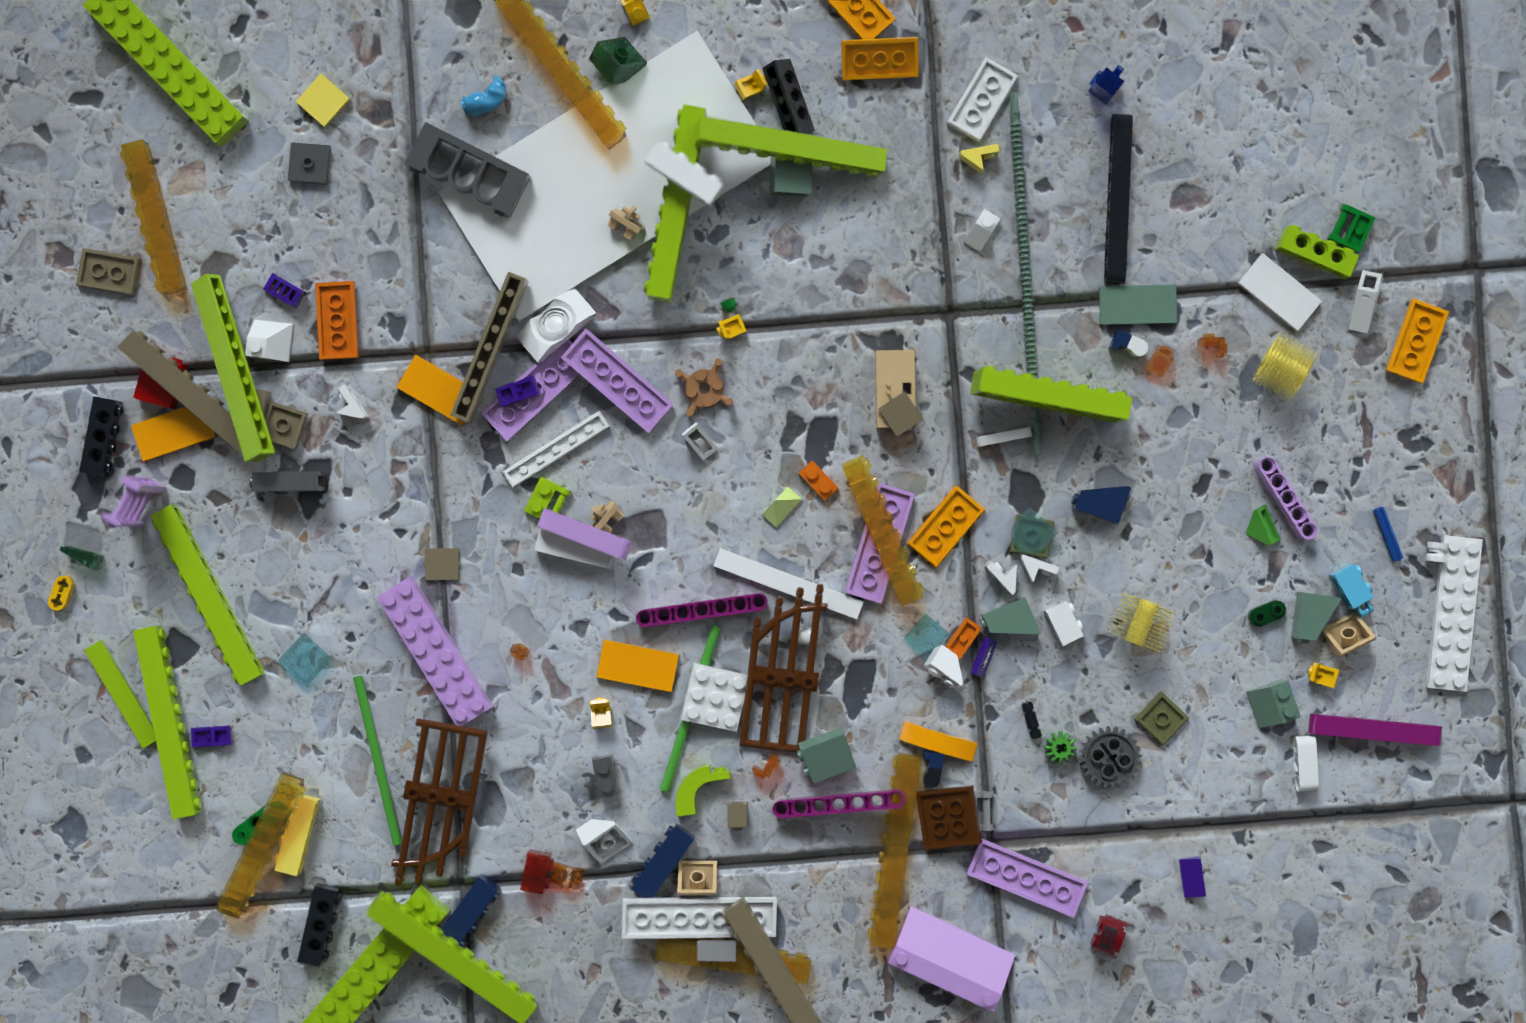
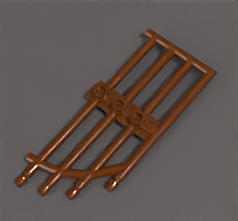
[739,584,828,753]
[391,718,488,886]

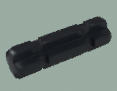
[1021,701,1042,739]

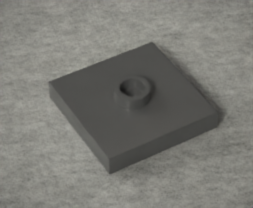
[288,142,331,184]

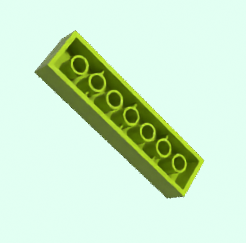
[970,366,1133,423]

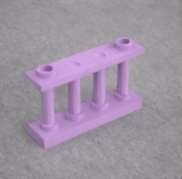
[101,475,166,529]

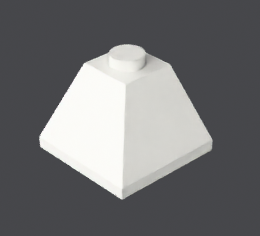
[245,320,294,362]
[576,819,633,864]

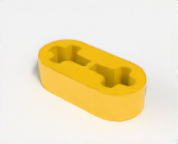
[48,575,75,611]

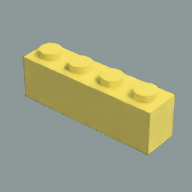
[274,793,321,876]

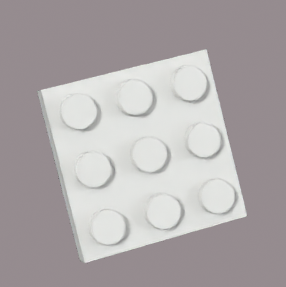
[680,663,747,732]

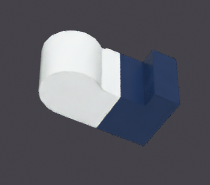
[1108,329,1148,358]

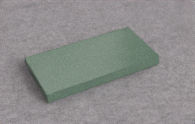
[1099,285,1177,325]

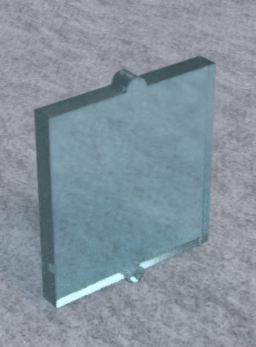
[904,613,949,659]

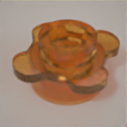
[510,643,530,660]

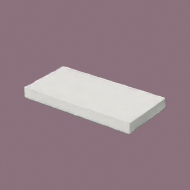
[946,57,1018,142]
[1237,253,1322,331]

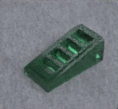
[59,546,104,570]

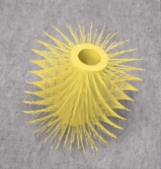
[1252,332,1319,402]
[1108,593,1177,652]

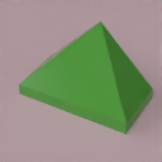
[1246,504,1281,546]

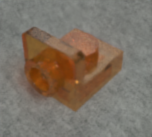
[1145,344,1174,377]

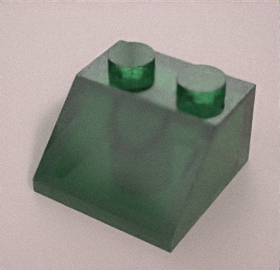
[589,37,647,85]

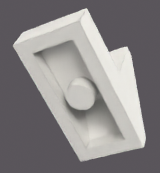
[964,209,1000,252]
[336,384,369,420]
[682,422,718,461]
[1019,554,1059,582]
[984,561,1017,595]

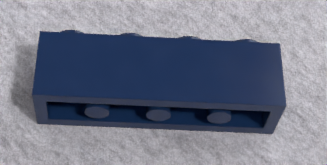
[631,823,695,898]
[441,874,500,947]

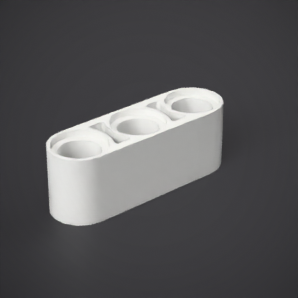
[1293,735,1319,792]

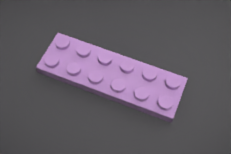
[561,329,673,433]
[481,339,580,442]
[845,482,915,604]
[966,838,1088,918]

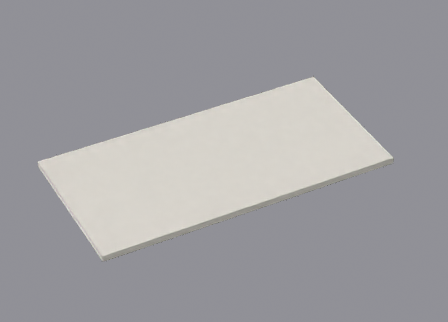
[438,31,771,322]

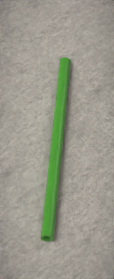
[660,624,722,792]
[353,675,402,846]

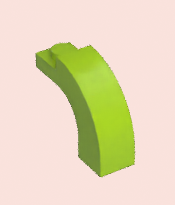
[675,764,731,816]

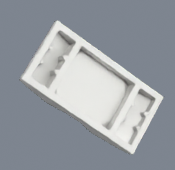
[516,288,597,364]

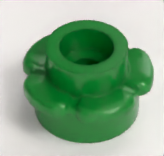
[720,297,738,313]

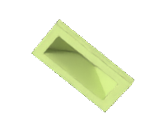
[762,487,802,527]

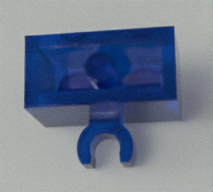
[1088,65,1125,105]

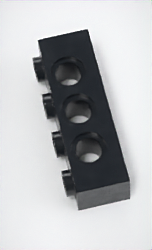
[762,59,815,135]
[79,396,123,477]
[297,883,342,967]

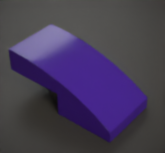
[495,376,541,407]
[191,725,231,748]

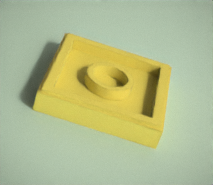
[296,73,351,128]

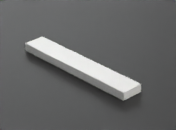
[503,411,610,488]

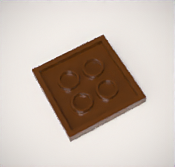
[916,785,982,850]

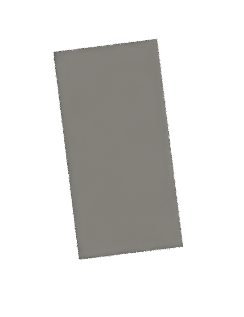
[697,940,736,961]

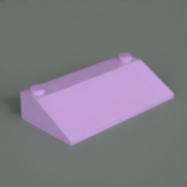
[887,906,1015,1012]

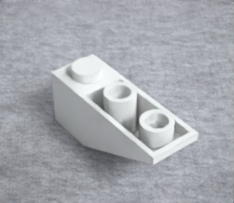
[1349,270,1383,334]

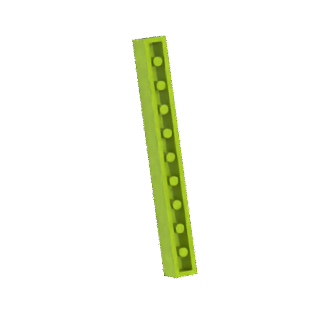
[694,116,887,177]
[191,274,275,462]
[151,505,266,686]
[133,625,202,820]
[366,891,537,1023]

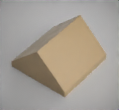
[1322,612,1377,657]
[677,861,717,895]

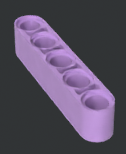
[1254,457,1317,540]
[537,508,632,560]

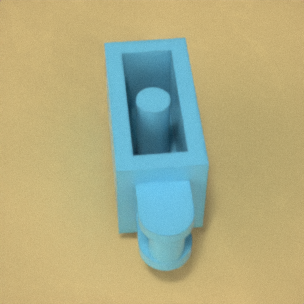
[1329,564,1374,618]

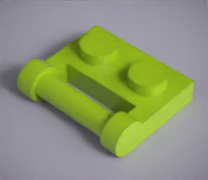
[524,477,572,518]

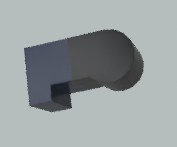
[922,750,945,788]

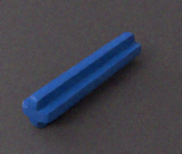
[1373,506,1403,561]

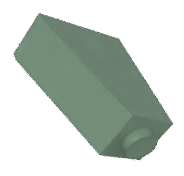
[1291,592,1341,644]
[980,597,1040,635]

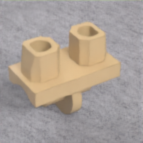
[608,205,645,240]
[590,500,624,533]

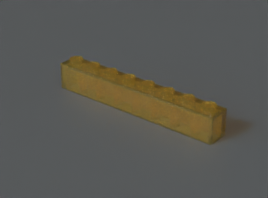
[120,139,188,296]
[841,455,925,607]
[217,771,306,919]
[655,938,811,984]

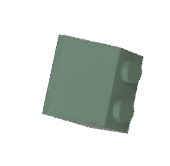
[1246,679,1301,728]

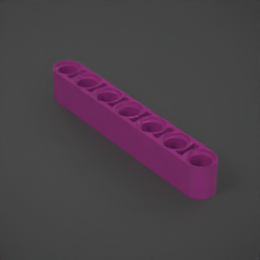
[636,593,768,627]
[1308,714,1442,746]
[772,789,906,818]

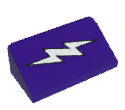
[971,637,997,677]

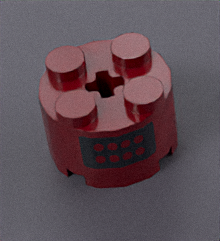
[1090,914,1128,959]

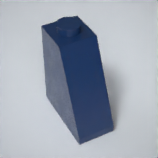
[1071,486,1131,524]

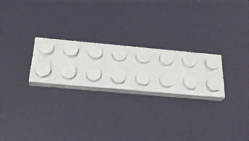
[1426,535,1483,692]
[621,897,777,939]

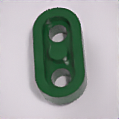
[1247,600,1286,627]

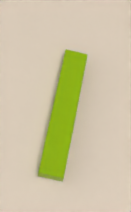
[84,640,156,749]

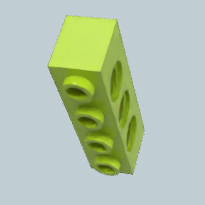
[1275,225,1359,279]

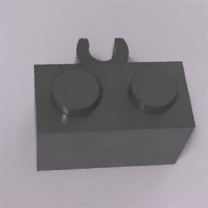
[582,754,620,798]

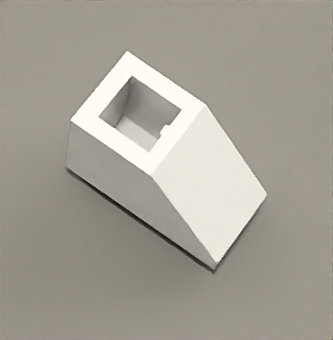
[924,645,963,688]

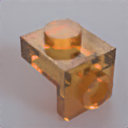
[1197,334,1228,358]
[752,751,780,779]
[551,862,584,888]

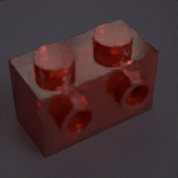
[520,849,554,895]

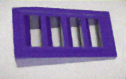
[263,273,306,309]

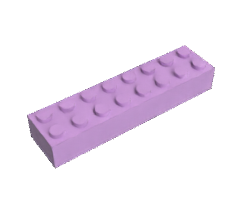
[377,576,494,726]

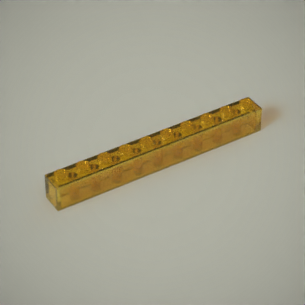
[494,0,627,150]
[867,752,921,949]

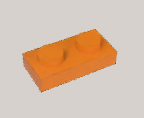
[798,460,838,501]
[945,617,982,659]

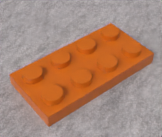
[315,281,359,360]

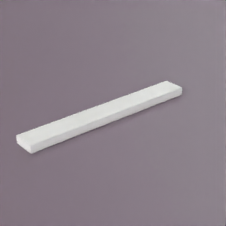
[713,548,864,619]

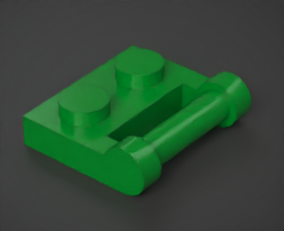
[1327,204,1376,253]

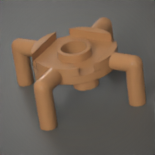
[675,358,733,417]

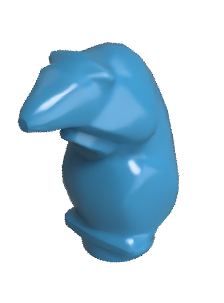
[460,75,506,117]

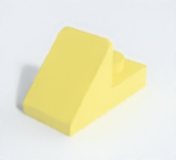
[959,144,1000,173]

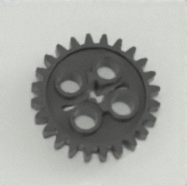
[1078,726,1142,789]

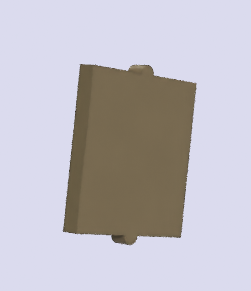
[878,391,923,437]
[423,548,461,580]

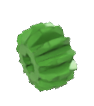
[1043,731,1077,764]

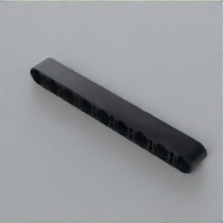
[1104,114,1133,284]

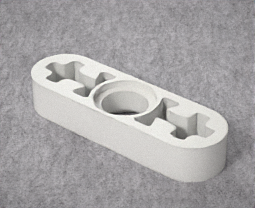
[976,427,1032,447]

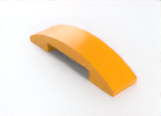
[899,721,978,762]

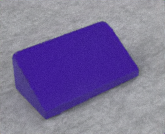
[1179,856,1206,898]

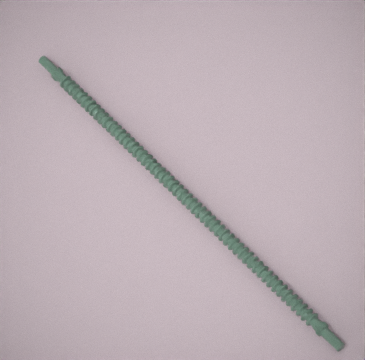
[1009,93,1042,455]

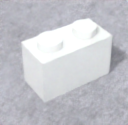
[1044,601,1084,646]

